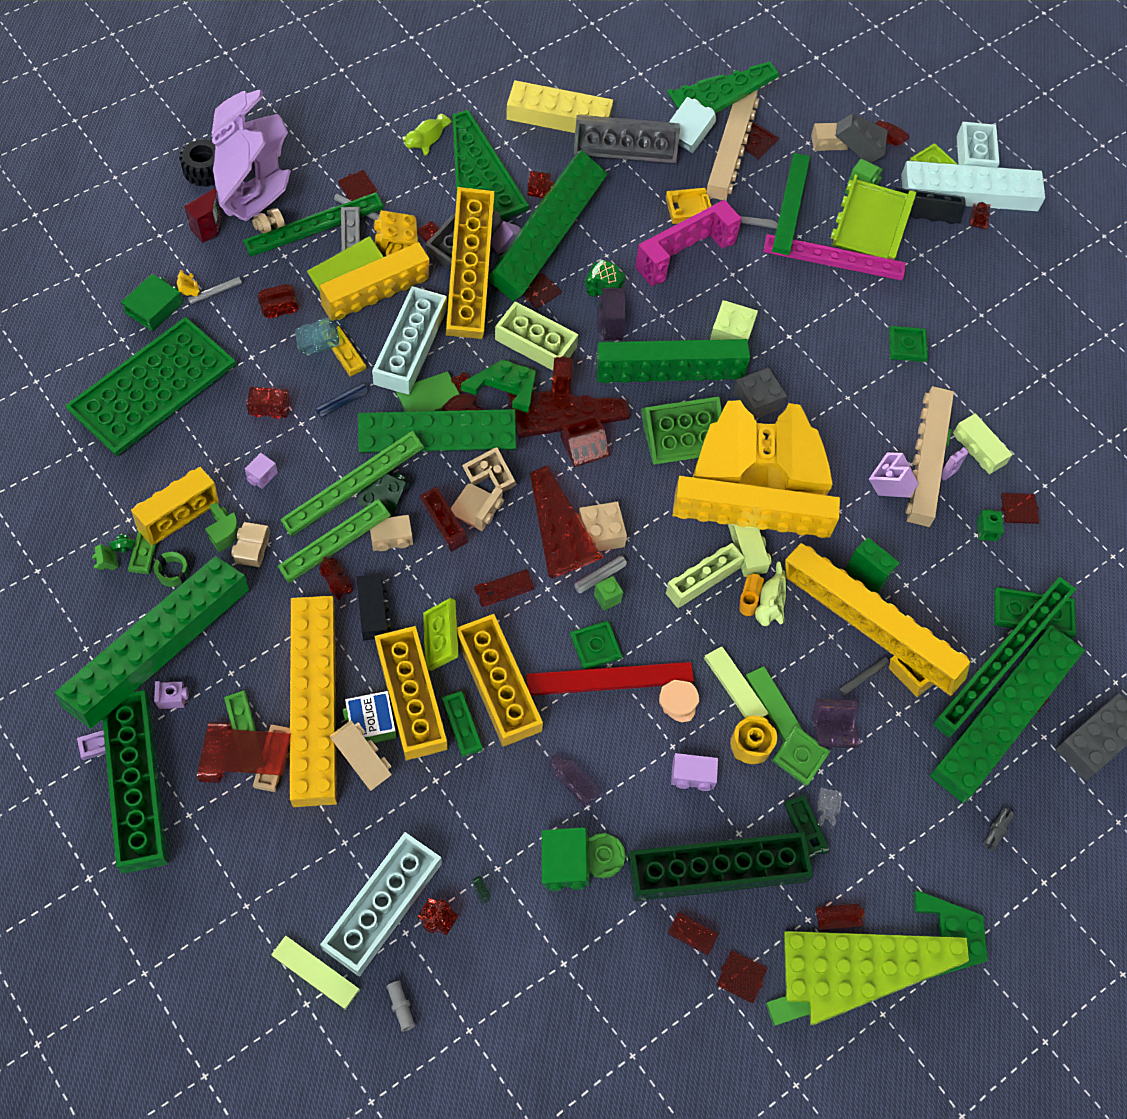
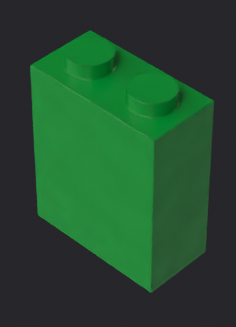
[121,274,183,332]
[845,537,899,593]
[542,828,590,891]

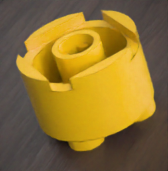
[730,715,777,764]

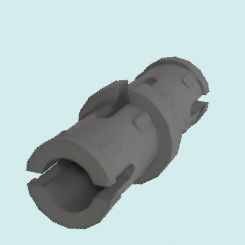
[983,808,1015,851]

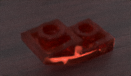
[875,120,909,146]
[969,202,991,230]

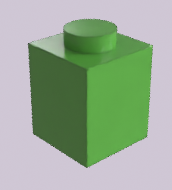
[594,576,623,611]

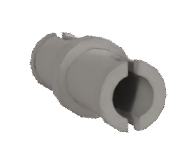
[386,981,416,1032]

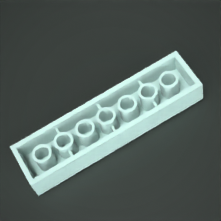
[901,161,1045,211]

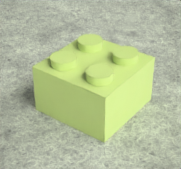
[710,300,758,341]

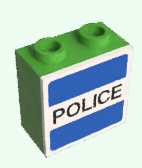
[343,691,397,743]

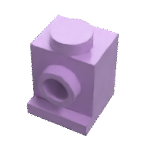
[154,681,189,709]

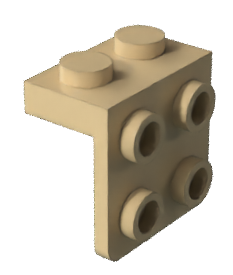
[450,483,504,531]

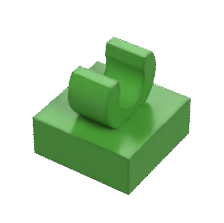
[92,544,118,570]

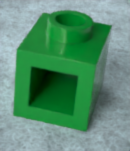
[976,509,1004,541]

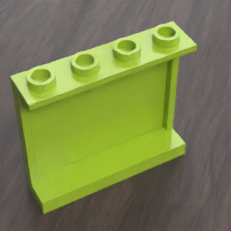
[830,174,916,260]

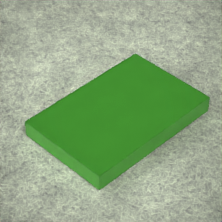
[395,371,463,412]

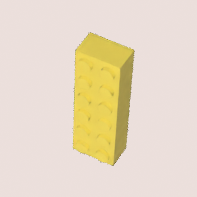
[507,80,613,133]

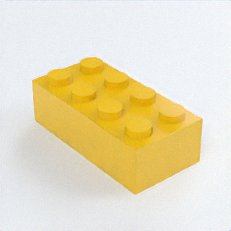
[131,467,219,545]

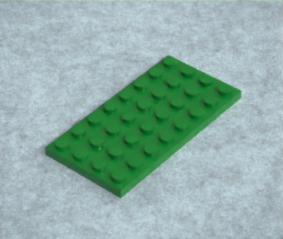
[65,317,236,457]

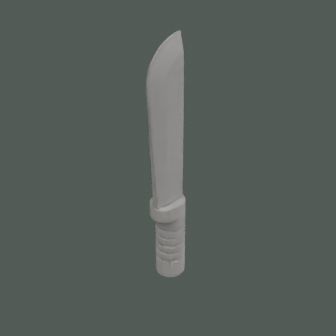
[740,216,778,228]

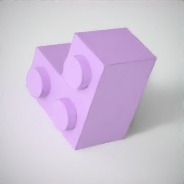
[869,453,919,498]

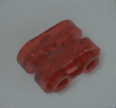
[257,284,299,319]

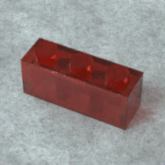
[420,486,468,552]

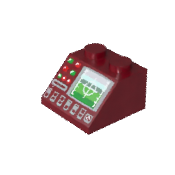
[184,188,222,243]

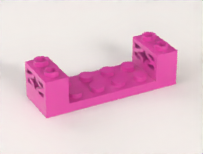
[635,200,742,287]

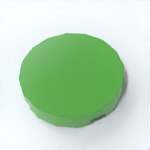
[589,833,626,879]

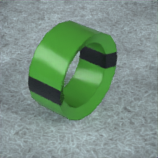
[154,552,189,587]

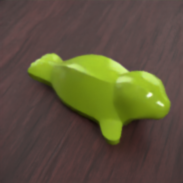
[403,114,452,156]

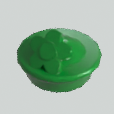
[109,534,135,553]

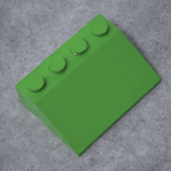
[641,397,722,465]

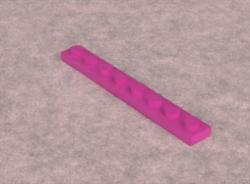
[763,234,906,280]

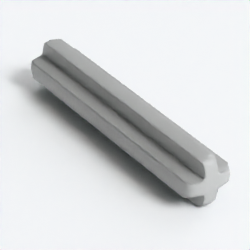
[574,556,627,593]

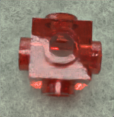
[527,171,554,198]
[417,899,459,935]

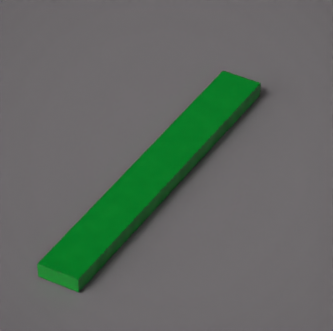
[772,153,810,256]
[243,192,384,257]

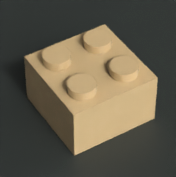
[578,502,627,553]

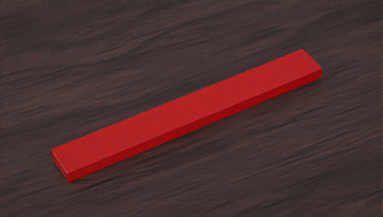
[526,662,694,696]

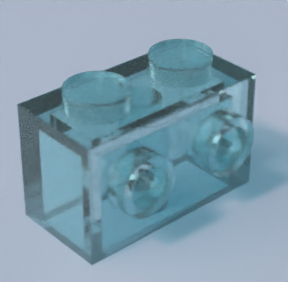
[295,318,340,356]

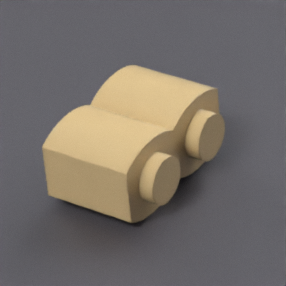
[231,522,270,567]

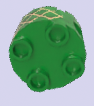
[584,260,626,303]

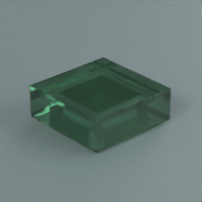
[472,876,490,904]

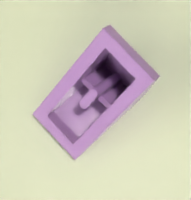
[490,221,521,254]

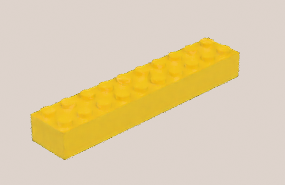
[785,543,971,696]
[290,596,337,807]

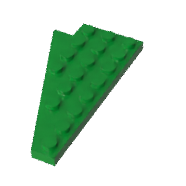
[453,109,529,220]

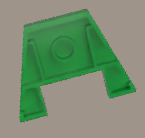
[461,360,536,413]
[913,891,988,981]

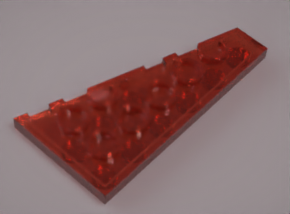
[507,391,630,439]
[530,466,604,579]

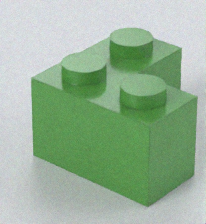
[845,159,883,194]

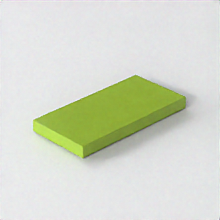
[307,236,383,292]

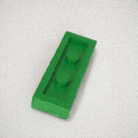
[442,691,483,758]

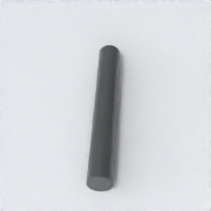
[838,657,890,696]

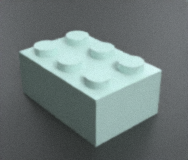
[957,122,999,168]

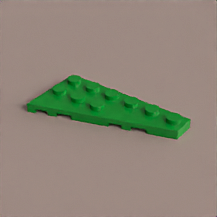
[667,61,779,114]

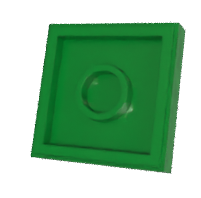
[889,326,928,362]
[570,621,623,670]

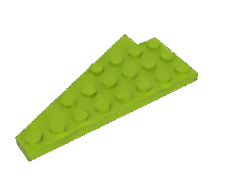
[784,931,969,1025]

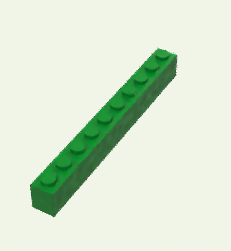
[933,577,1076,738]

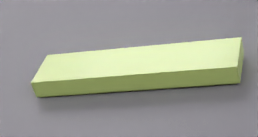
[704,646,768,718]
[271,936,360,1010]

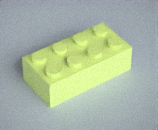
[495,301,579,373]

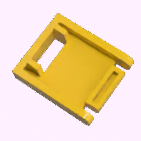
[665,188,711,224]

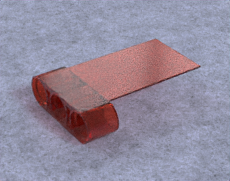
[197,721,291,784]

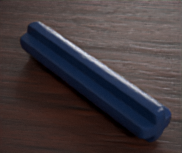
[316,383,368,417]

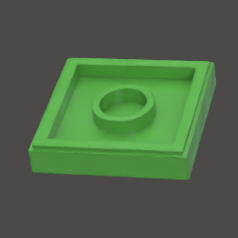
[772,726,830,786]

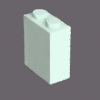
[669,97,716,153]

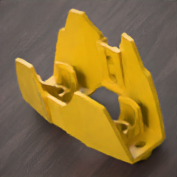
[693,400,833,496]

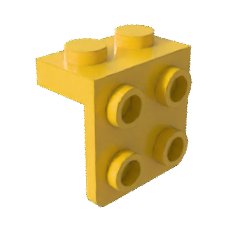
[374,210,418,253]

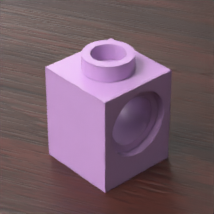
[245,453,278,489]

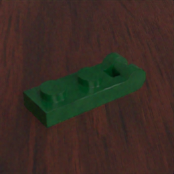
[784,795,829,859]

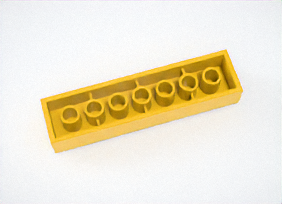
[446,187,494,339]
[672,476,840,538]

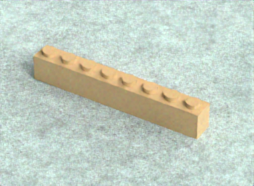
[707,91,759,201]
[905,386,954,527]

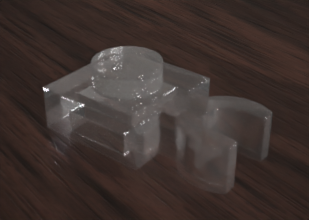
[817,788,842,829]

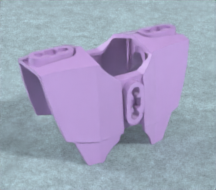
[211,90,291,221]

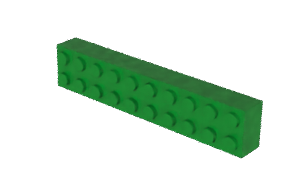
[488,150,607,302]
[54,556,249,729]
[929,625,1085,804]

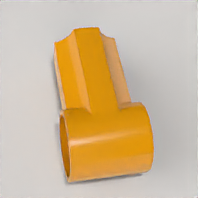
[739,573,764,616]

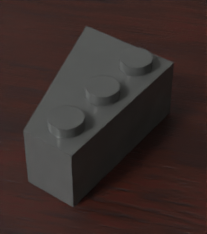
[835,113,888,163]

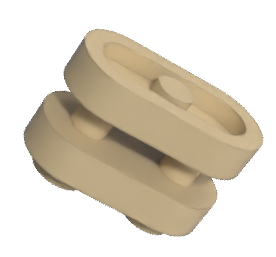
[252,208,285,233]

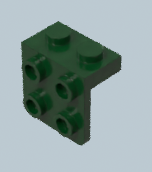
[357,471,412,518]

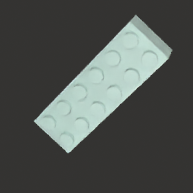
[372,286,447,395]
[320,832,442,977]

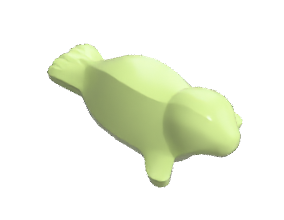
[755,561,786,626]

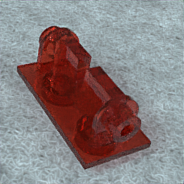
[319,556,353,600]
[815,903,865,930]

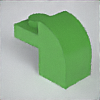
[205,502,239,552]

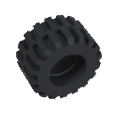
[179,138,216,187]

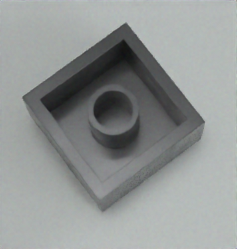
[733,367,787,420]

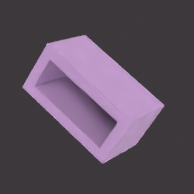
[671,753,718,791]

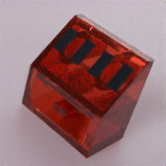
[560,413,610,467]

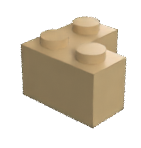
[462,447,517,492]

